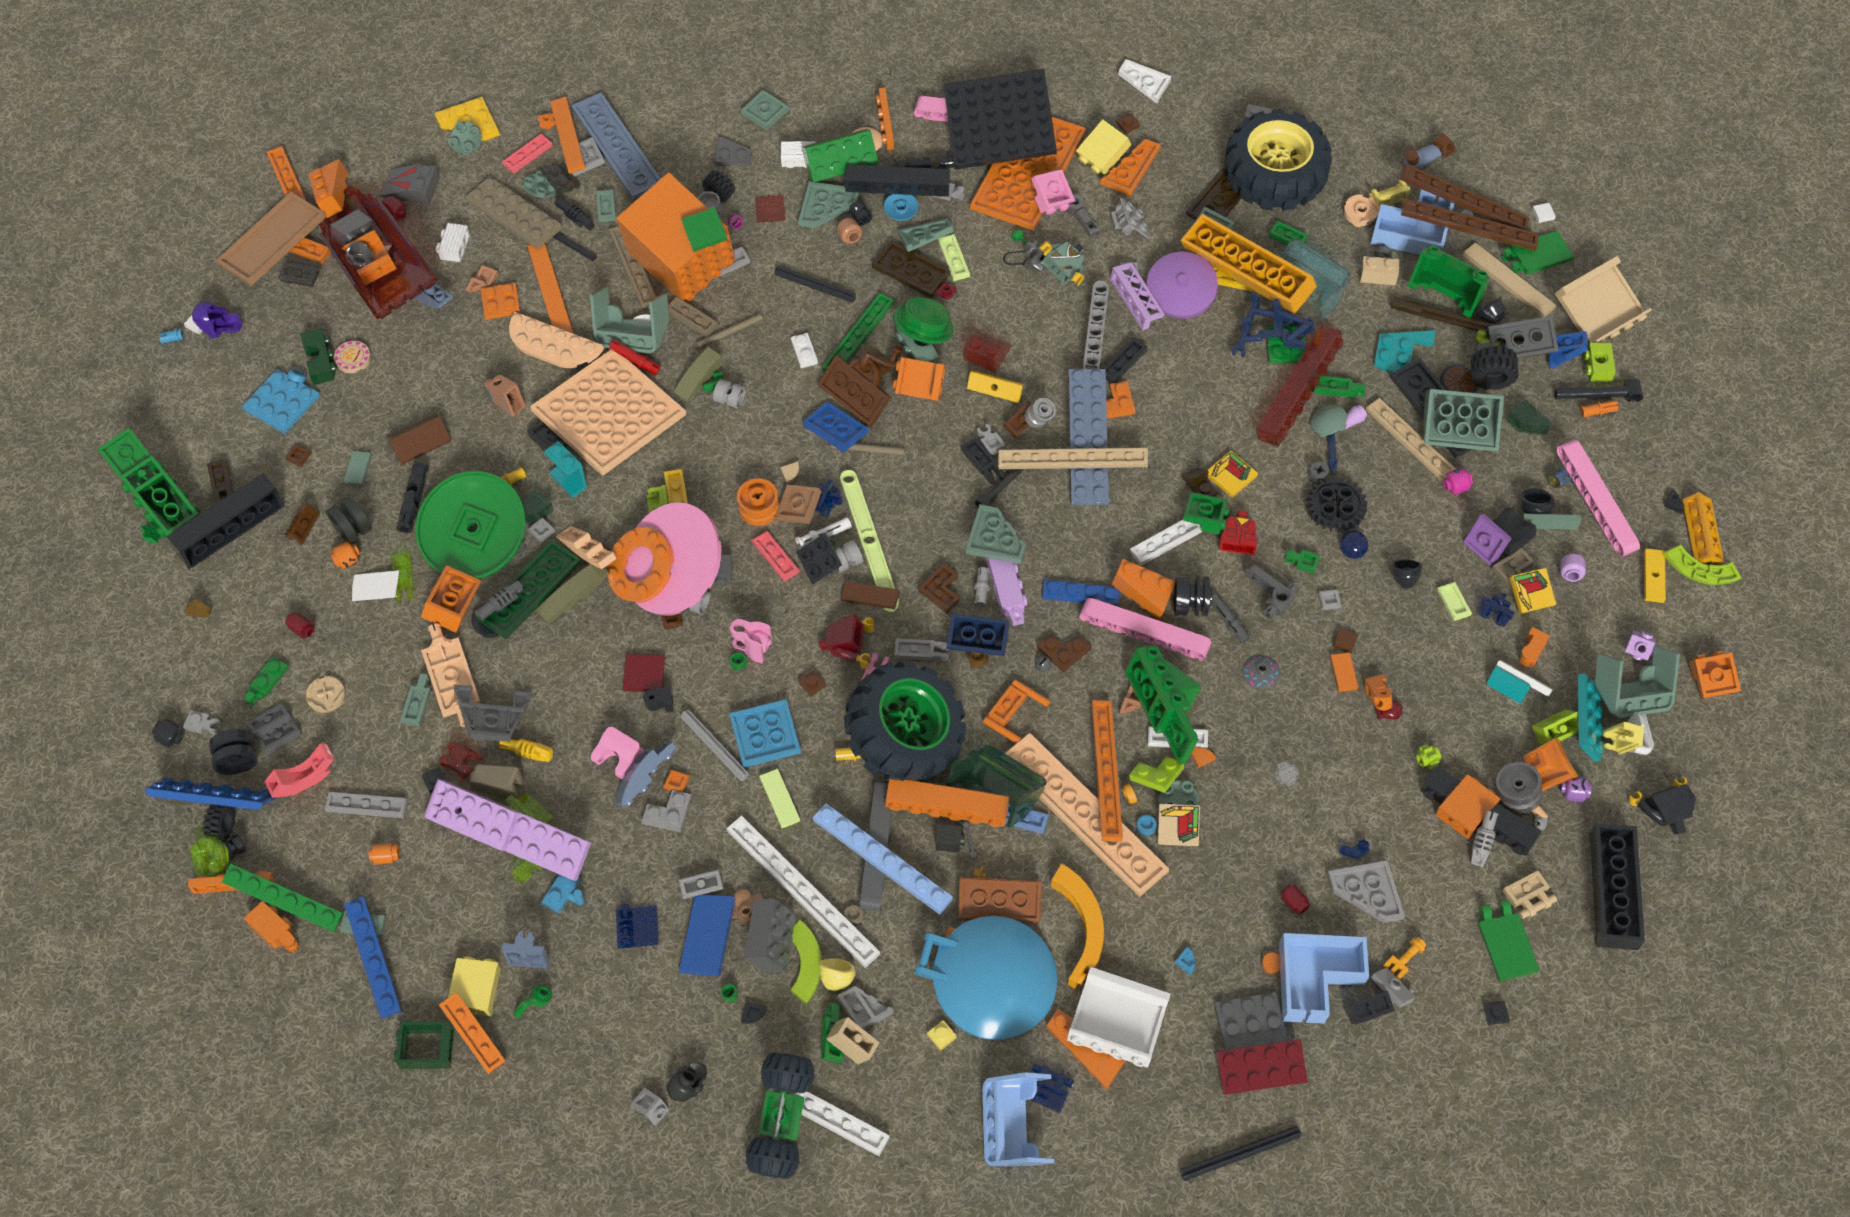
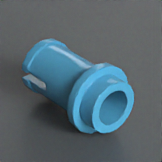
[159,328,184,344]

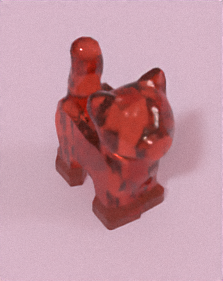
[439,741,483,780]

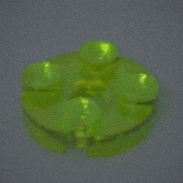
[190,837,229,877]

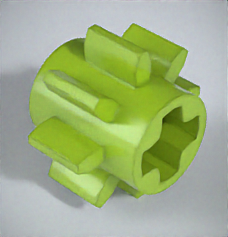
[1416,744,1441,770]

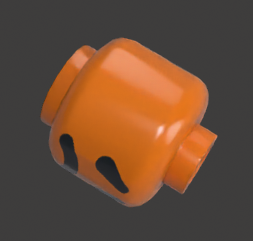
[330,541,360,569]

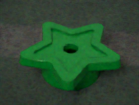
[140,524,160,544]

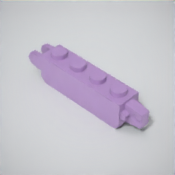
[986,558,1027,626]

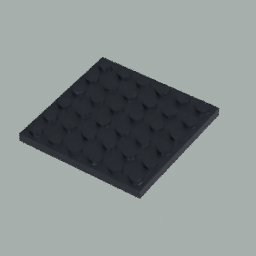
[944,68,1057,170]

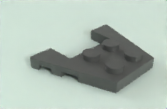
[454,685,532,742]

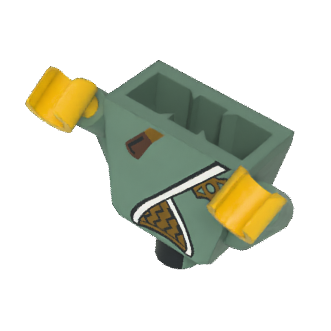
[1039,242,1084,286]

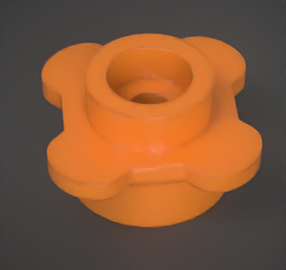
[537,113,556,129]

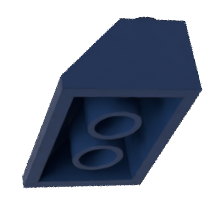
[946,614,1009,656]

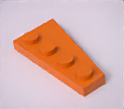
[1046,1009,1126,1090]

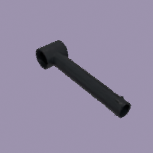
[1554,379,1643,402]

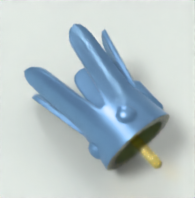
[1549,464,1572,488]

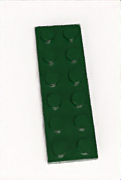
[476,540,581,640]

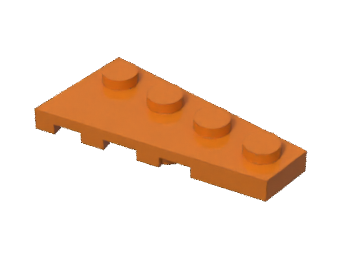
[1100,139,1161,196]

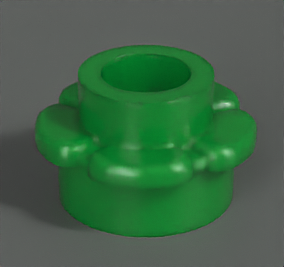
[729,652,748,671]

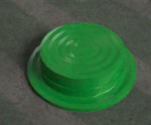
[893,297,954,344]

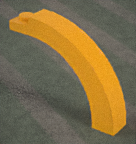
[1051,864,1104,989]

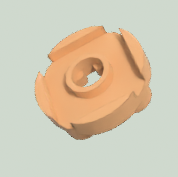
[1344,194,1379,227]

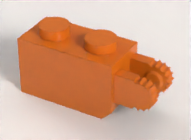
[244,901,299,953]

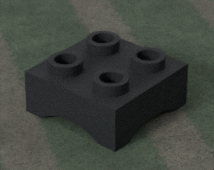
[1493,507,1536,557]

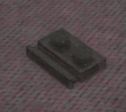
[541,162,580,194]
[278,257,322,287]

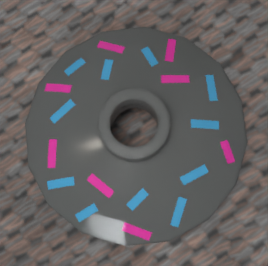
[1242,655,1281,690]

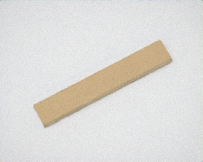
[1463,242,1556,317]
[1366,398,1456,482]

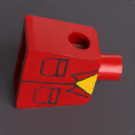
[1219,511,1257,555]

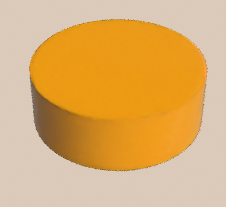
[1122,784,1137,805]

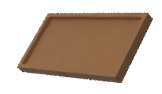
[216,192,326,286]

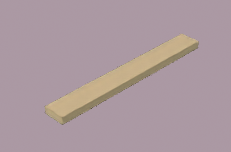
[998,447,1148,469]

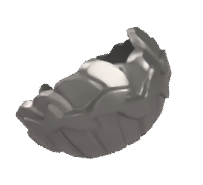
[346,241,374,269]

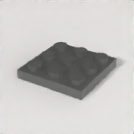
[1214,992,1289,1050]

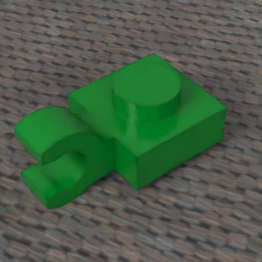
[1284,549,1320,574]

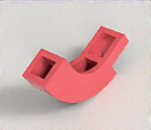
[264,744,334,797]

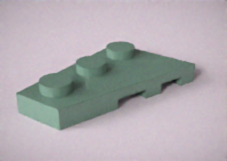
[898,218,953,252]

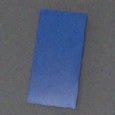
[679,895,736,976]

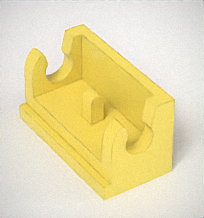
[1368,180,1411,209]
[1602,722,1644,754]

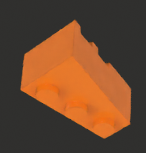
[308,159,349,218]
[1112,559,1176,621]

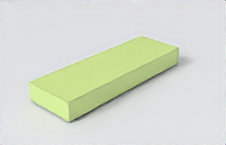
[938,234,970,281]
[759,769,800,828]

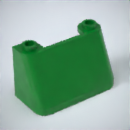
[1407,246,1490,318]

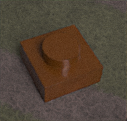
[1116,113,1140,134]
[798,670,826,697]

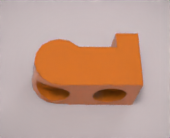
[1519,627,1550,667]
[1365,674,1393,711]

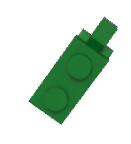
[1314,375,1366,397]
[243,657,289,706]
[821,1003,844,1063]

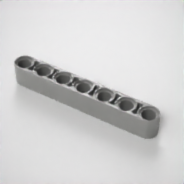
[1083,281,1109,369]

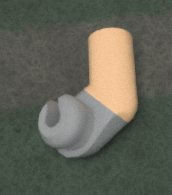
[1531,805,1548,830]

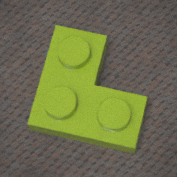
[1130,756,1184,793]

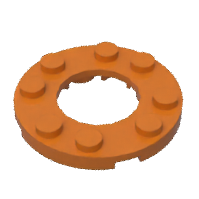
[607,527,674,603]

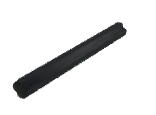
[775,266,856,303]

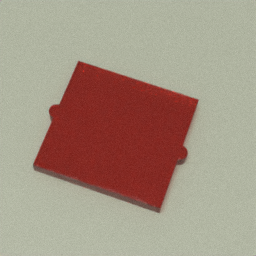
[755,195,785,223]

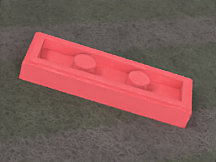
[502,134,553,174]
[752,531,799,582]

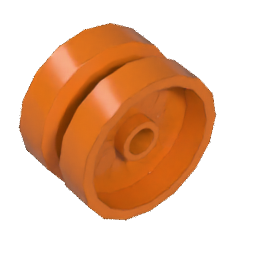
[737,478,779,526]

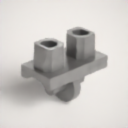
[1023,239,1052,272]

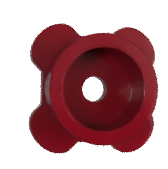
[936,282,957,300]

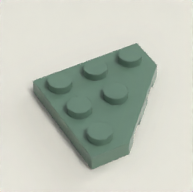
[798,181,860,228]
[966,505,1026,564]

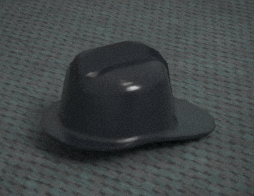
[1472,296,1506,322]

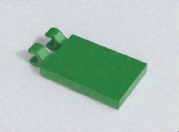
[1501,231,1574,275]
[1478,900,1540,982]

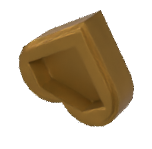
[185,599,211,618]

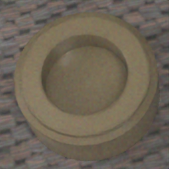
[843,905,864,926]

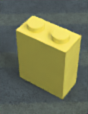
[1076,119,1131,175]
[448,957,501,1016]

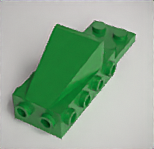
[97,428,200,540]
[1125,645,1201,764]

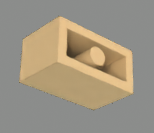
[1360,256,1399,285]
[826,1017,880,1064]

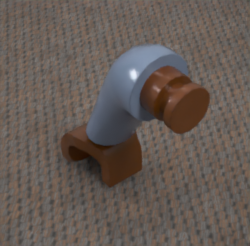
[1404,133,1456,169]

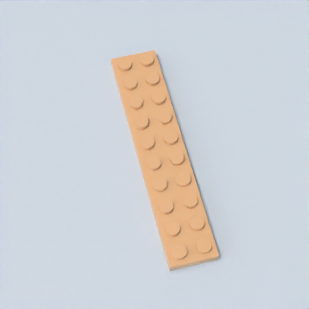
[1001,733,1169,897]

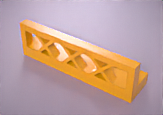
[1683,492,1725,565]

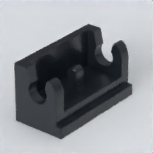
[1343,991,1395,1025]

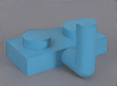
[541,874,585,914]

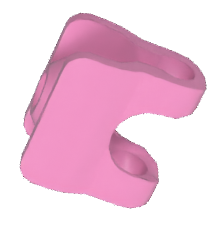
[730,619,773,664]
[591,727,644,780]

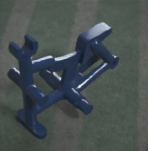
[1231,293,1315,357]

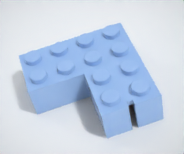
[1371,189,1454,255]
[1279,933,1369,1023]

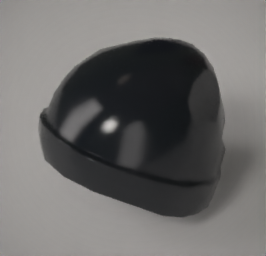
[1521,488,1555,514]
[1391,559,1423,589]

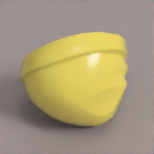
[819,958,856,991]

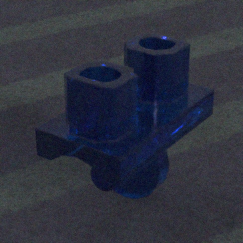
[815,479,843,518]
[1478,593,1515,627]

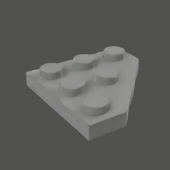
[1327,860,1405,923]

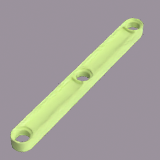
[840,470,899,612]

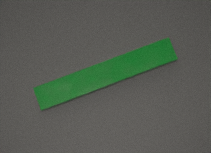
[822,293,895,371]

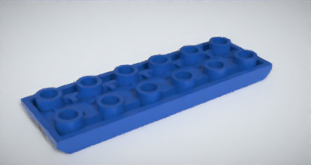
[145,778,277,810]

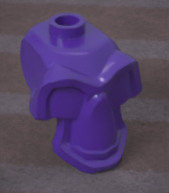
[192,302,242,338]

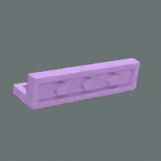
[1110,262,1164,331]

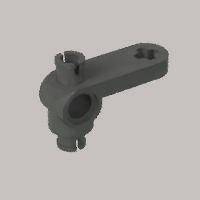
[1244,564,1298,619]

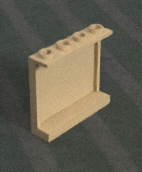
[1555,256,1652,345]

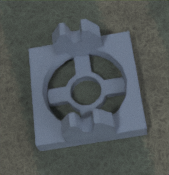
[502,931,550,969]

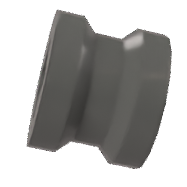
[1309,462,1329,484]

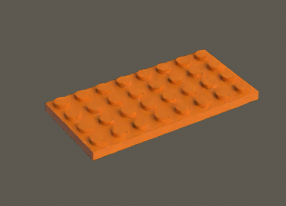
[970,117,1086,231]

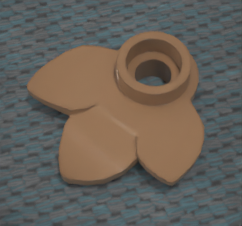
[732,889,764,924]

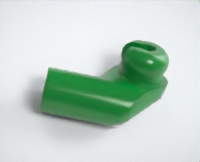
[702,370,724,393]

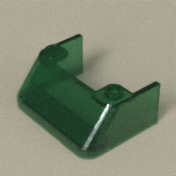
[946,745,1047,828]

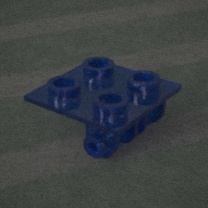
[616,904,659,949]

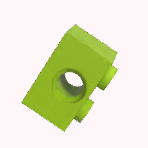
[1584,343,1616,382]
[1532,709,1579,745]

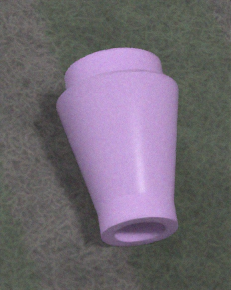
[1344,405,1367,430]

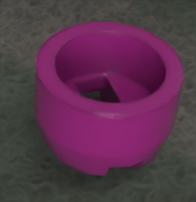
[728,215,743,229]

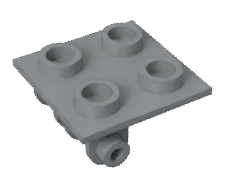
[1115,198,1149,238]

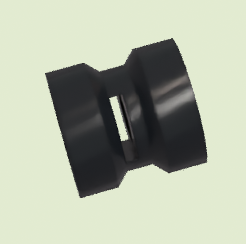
[849,201,873,226]
[219,834,247,861]

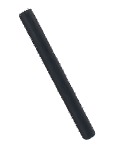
[1180,1126,1301,1181]

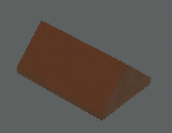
[386,414,451,465]

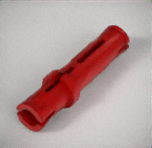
[609,339,661,376]

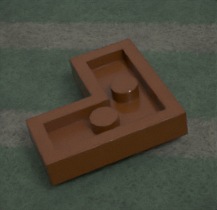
[918,563,959,613]
[1037,633,1092,673]

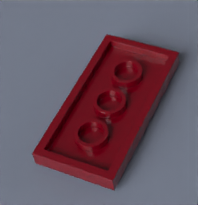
[1216,1039,1308,1095]

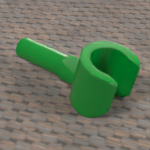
[1011,229,1029,244]

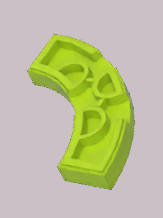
[1663,544,1742,585]
[791,920,821,1004]

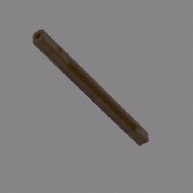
[1391,297,1523,342]

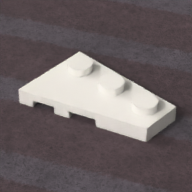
[1118,59,1171,103]

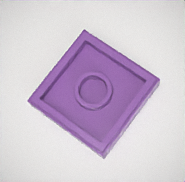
[1463,514,1512,566]

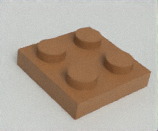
[775,485,822,524]

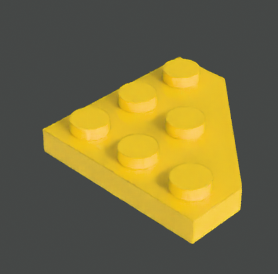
[434,97,500,141]

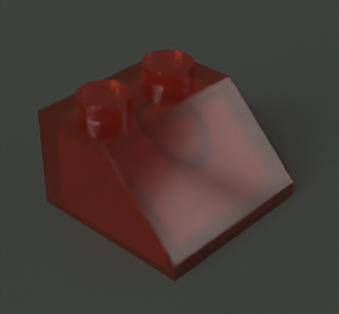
[963,332,1012,373]

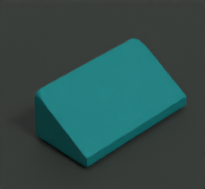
[1487,666,1531,704]

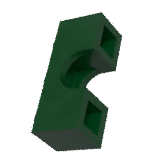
[300,328,337,385]

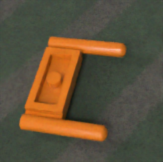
[983,679,1050,744]

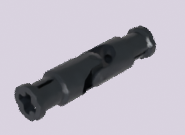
[893,154,954,169]
[396,462,429,533]

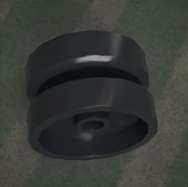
[209,729,258,775]

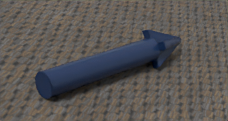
[1328,433,1338,474]

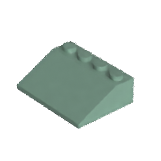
[1424,389,1504,452]

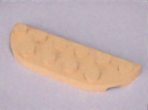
[509,311,604,368]

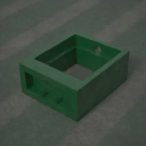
[394,1021,455,1069]

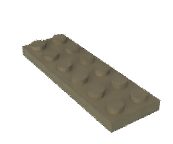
[465,176,562,250]

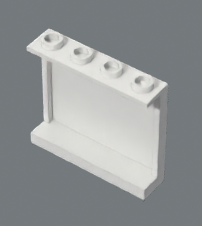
[1067,967,1171,1068]

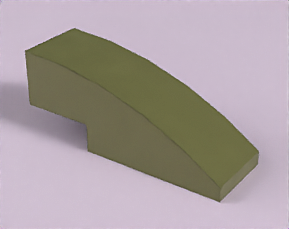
[674,347,723,402]

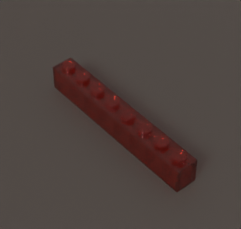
[1257,325,1344,446]

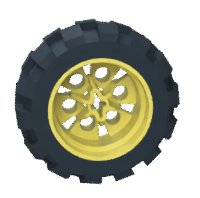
[1224,109,1332,211]

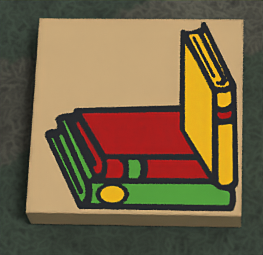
[1158,804,1200,846]

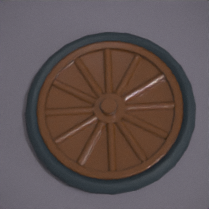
[1440,365,1478,393]

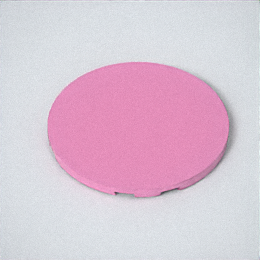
[625,503,721,616]

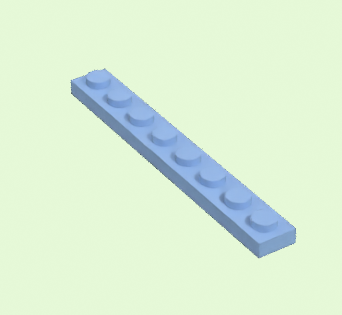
[813,803,953,915]

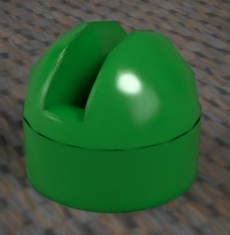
[721,984,738,1003]

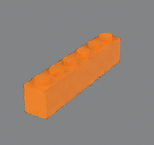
[885,779,1009,827]

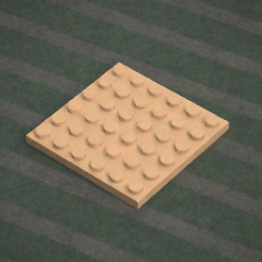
[530,350,686,476]

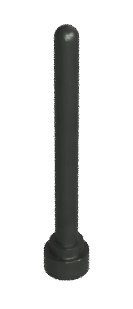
[975,469,1024,508]

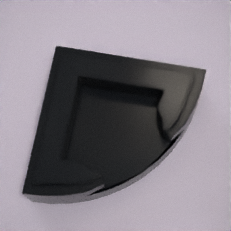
[1664,490,1684,514]
[741,1002,767,1024]

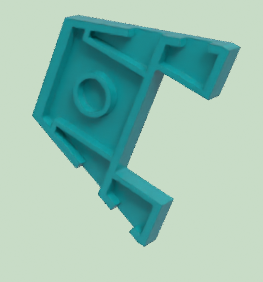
[1374,330,1436,374]

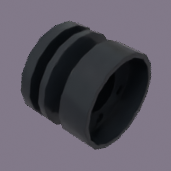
[1174,575,1212,617]

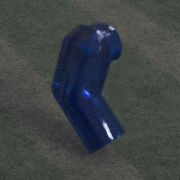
[1339,840,1370,859]

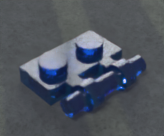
[1030,1063,1074,1113]

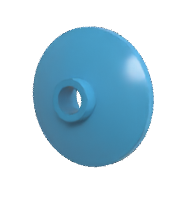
[884,194,918,221]

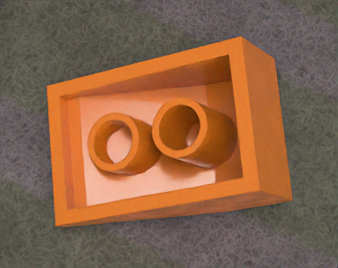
[421,565,481,632]

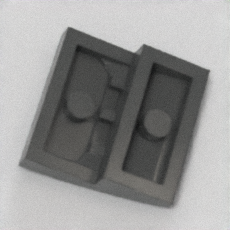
[247,703,302,755]

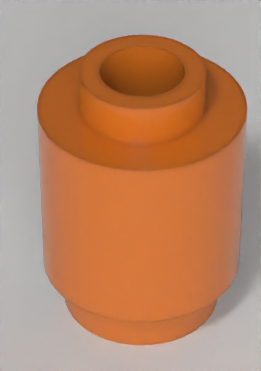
[369,843,400,865]

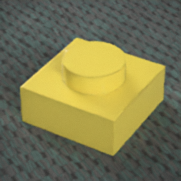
[927,1020,957,1051]

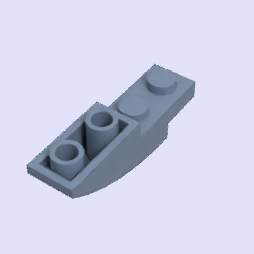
[398,270,453,309]
[615,741,677,807]

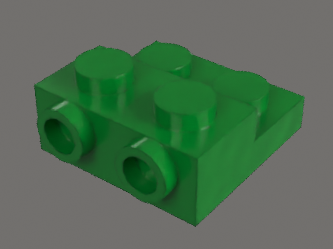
[1266,324,1306,364]
[1183,492,1230,534]

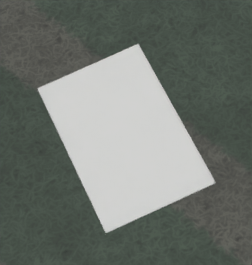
[352,570,399,601]

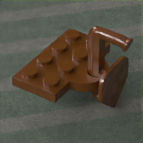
[818,344,903,427]

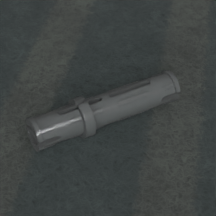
[1211,594,1251,644]

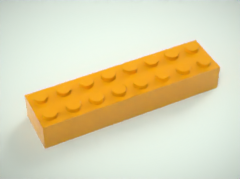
[1180,214,1317,314]

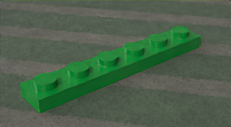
[221,864,344,932]

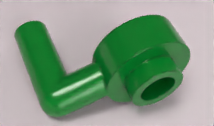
[513,985,552,1018]

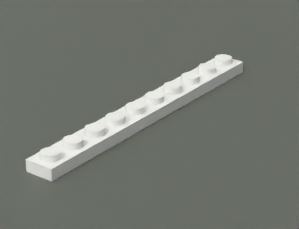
[726,816,880,968]

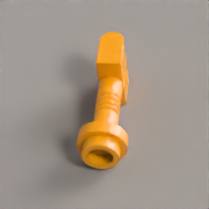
[1383,937,1426,980]

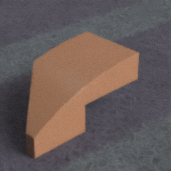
[466,265,499,293]
[1120,684,1142,715]

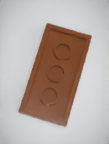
[958,877,1042,922]

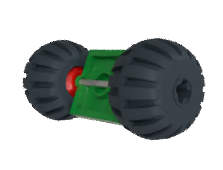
[746,1052,814,1179]

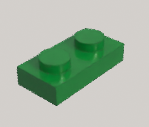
[1269,221,1309,251]

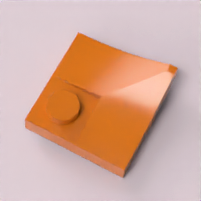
[1523,738,1578,792]

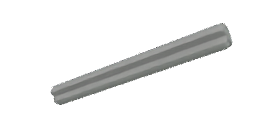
[680,709,749,782]

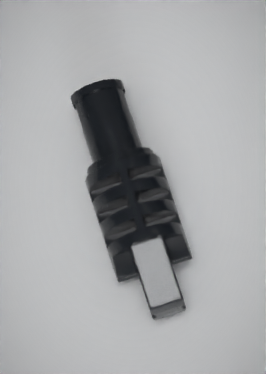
[554,196,595,231]

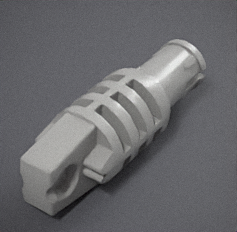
[1471,809,1499,867]

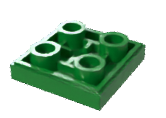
[681,207,728,252]

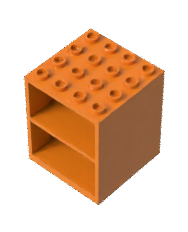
[616,172,735,302]

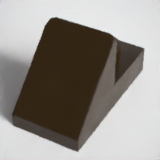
[1181,468,1218,497]

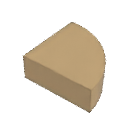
[780,462,799,485]

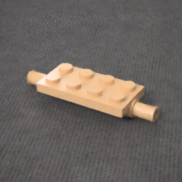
[421,623,481,727]

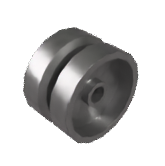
[1496,762,1543,814]

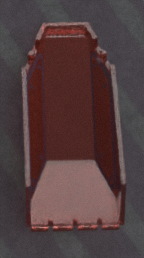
[319,186,437,320]

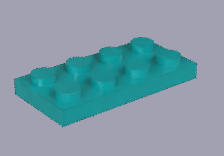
[1578,673,1604,762]

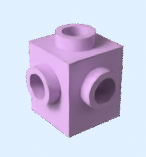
[1625,630,1657,661]

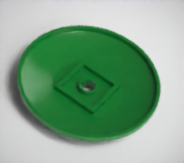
[415,471,526,579]

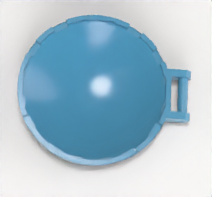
[914,916,1057,1040]

